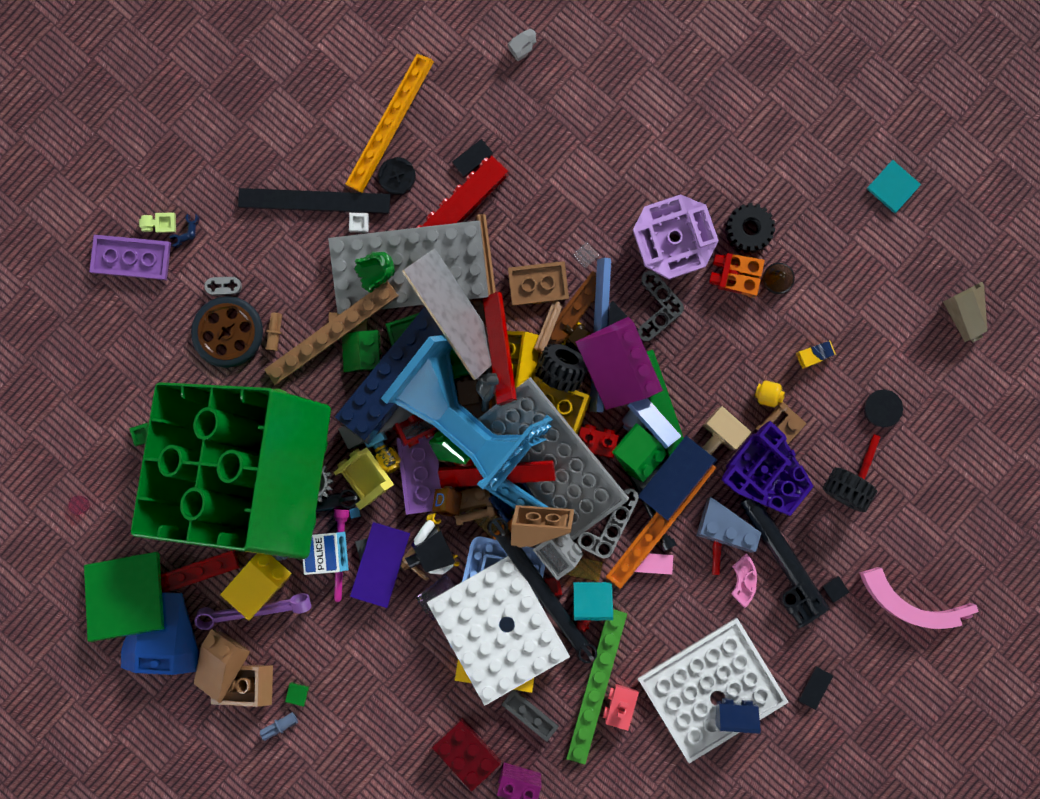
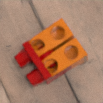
[709,253,765,298]

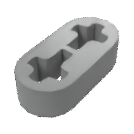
[204,277,242,296]

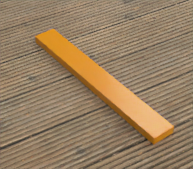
[345,54,434,193]

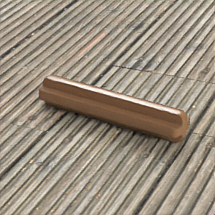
[534,301,563,353]

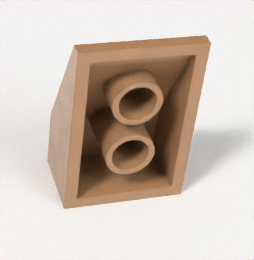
[511,505,574,547]
[194,629,250,703]
[211,665,273,707]

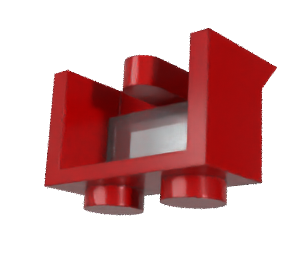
[393,415,438,448]

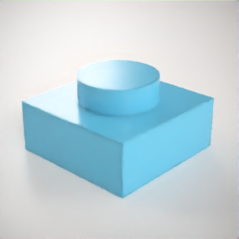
[365,432,388,450]

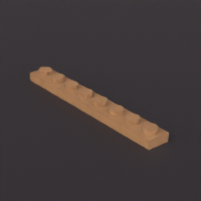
[264,281,399,385]

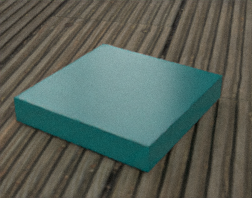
[866,160,921,214]
[573,582,613,620]

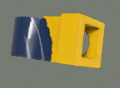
[796,340,836,369]

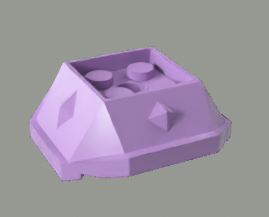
[633,195,719,280]

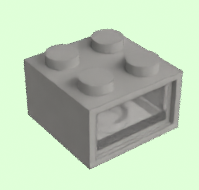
[533,534,583,580]

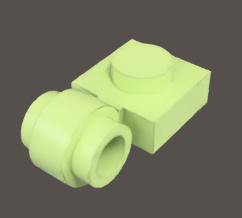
[139,213,176,233]

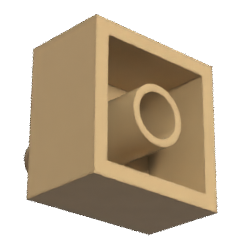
[702,406,751,455]

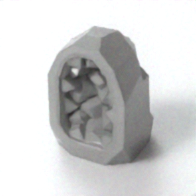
[508,29,537,61]

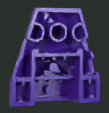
[722,421,814,516]

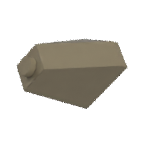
[943,282,987,343]

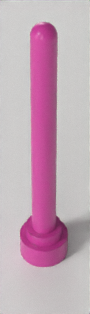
[334,509,349,602]

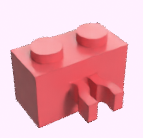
[602,684,639,731]

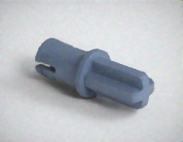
[260,712,298,741]

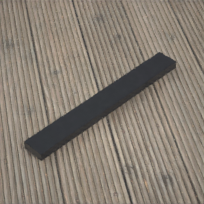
[238,188,391,214]

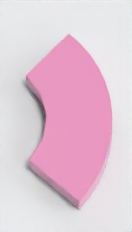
[731,553,757,608]

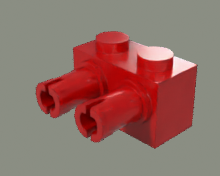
[579,424,619,459]

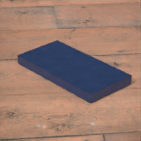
[638,436,717,521]

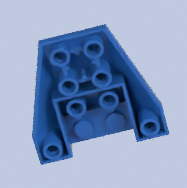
[121,592,199,675]

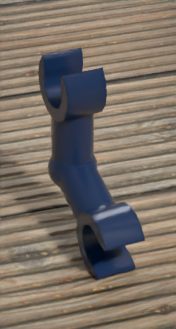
[169,213,200,248]

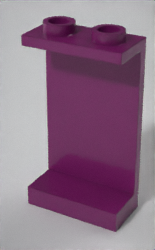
[497,763,542,799]

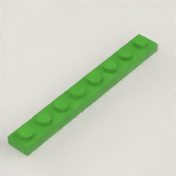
[566,609,627,764]

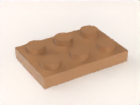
[508,261,569,306]

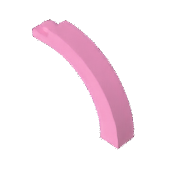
[859,567,979,629]

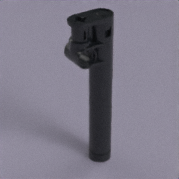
[739,498,830,629]

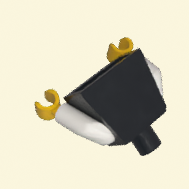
[405,513,460,575]

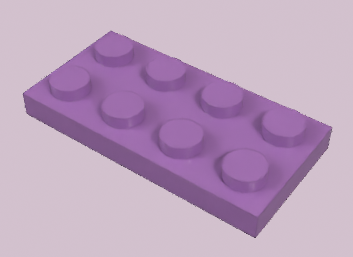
[89,235,171,280]
[397,436,442,515]

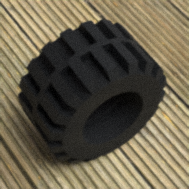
[535,344,588,392]
[823,467,878,512]

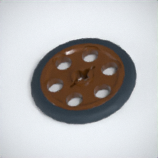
[191,296,263,368]

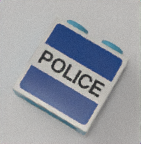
[303,532,349,575]

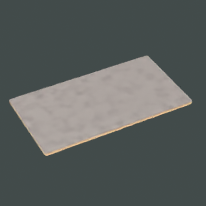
[402,249,492,380]

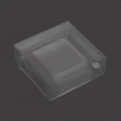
[573,241,600,269]

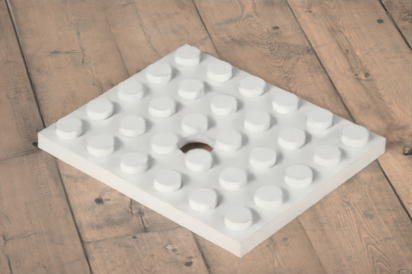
[427,556,570,706]
[638,618,789,763]

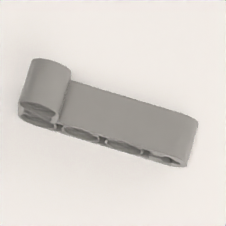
[577,488,639,558]

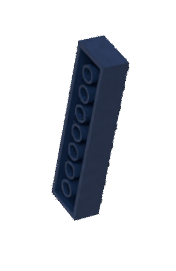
[335,307,444,445]

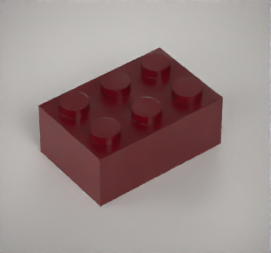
[432,717,501,792]

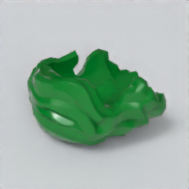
[354,252,395,293]

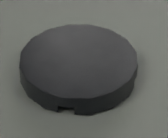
[378,157,416,196]
[864,389,903,428]

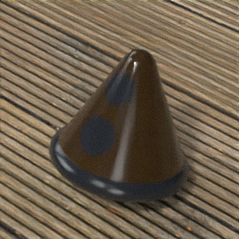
[763,263,795,294]

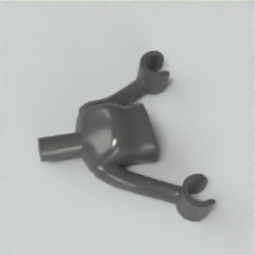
[476,366,499,412]

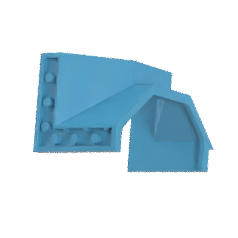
[381,335,553,492]

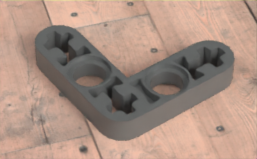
[638,271,684,342]

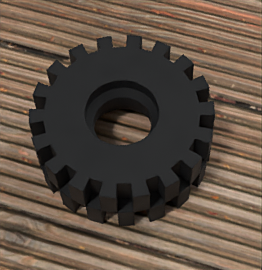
[725,203,775,254]

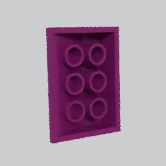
[576,317,663,410]

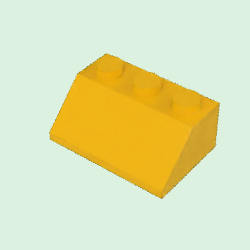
[507,331,539,389]

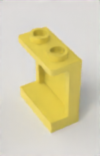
[333,448,394,510]

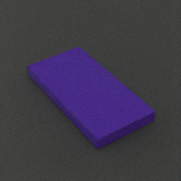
[350,522,411,608]

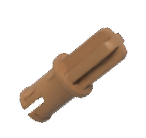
[265,312,282,351]

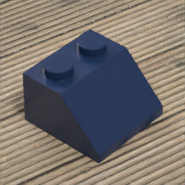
[715,698,761,734]

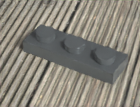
[501,690,559,742]

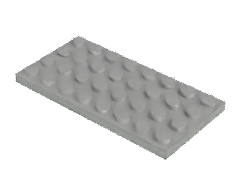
[328,220,489,314]
[478,377,629,541]

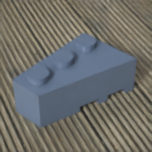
[696,497,761,553]

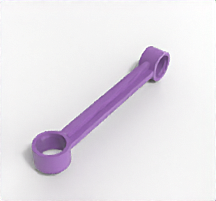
[195,593,311,630]

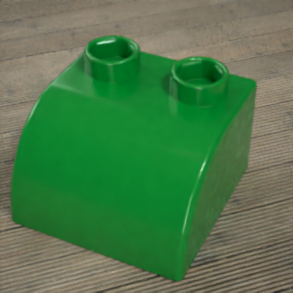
[131,382,331,559]

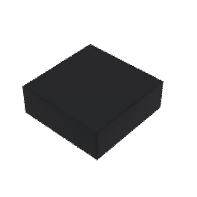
[822,576,849,603]

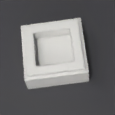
[349,213,369,233]

